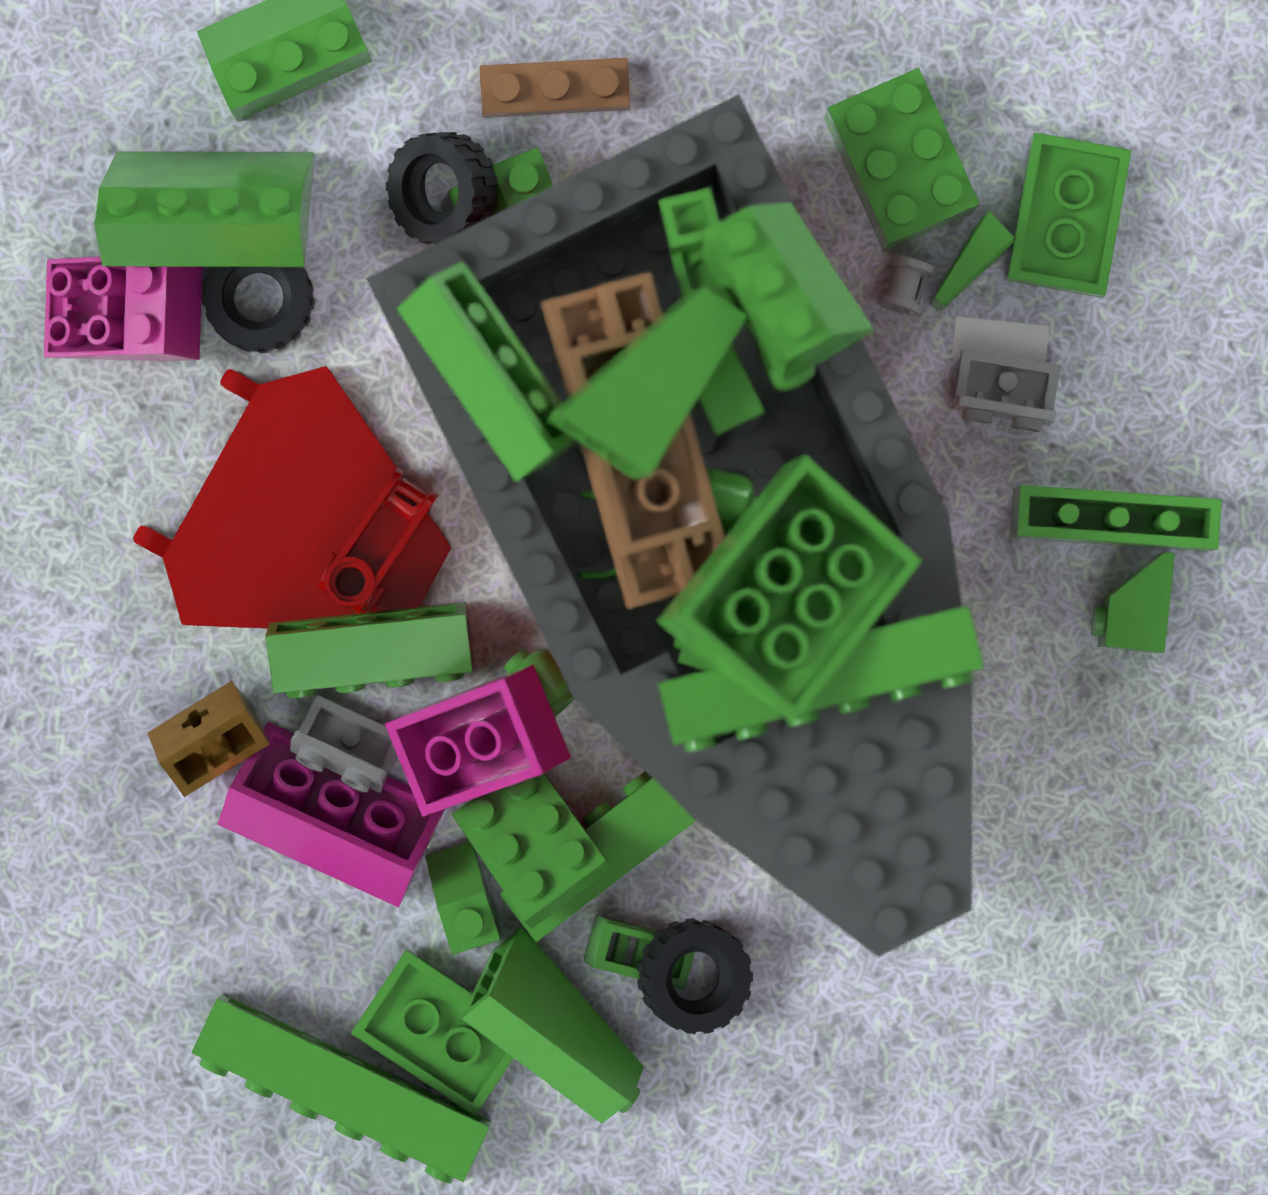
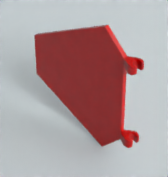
[133,366,452,629]

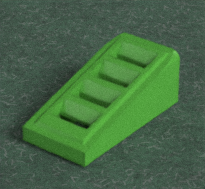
[931,211,1014,311]
[584,914,695,990]

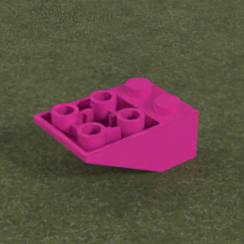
[44,257,203,361]

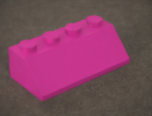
[217,722,445,908]

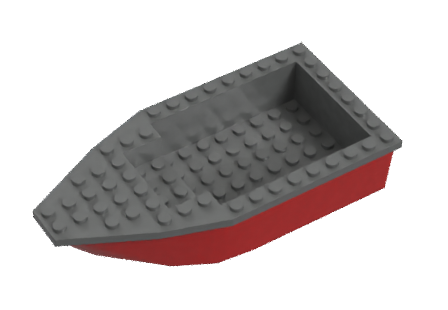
[366,94,972,957]

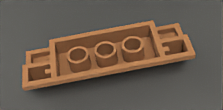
[541,272,725,608]

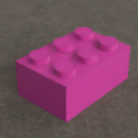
[385,665,571,817]

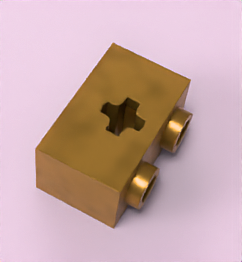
[147,680,270,797]

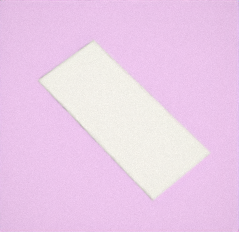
[952,316,1049,363]

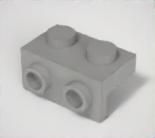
[951,349,1061,432]
[290,694,398,793]

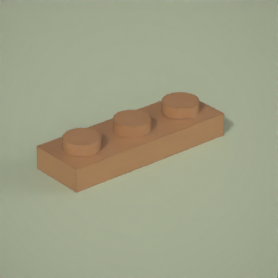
[480,58,630,118]

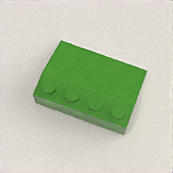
[94,151,314,267]
[657,455,922,723]

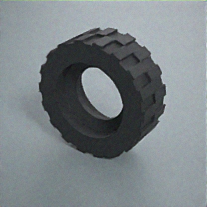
[386,132,498,245]
[201,267,315,354]
[637,918,753,1035]

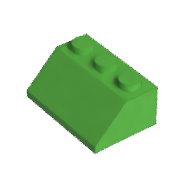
[197,0,372,121]
[701,202,874,383]

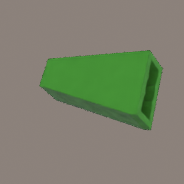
[547,286,748,479]
[461,927,644,1124]

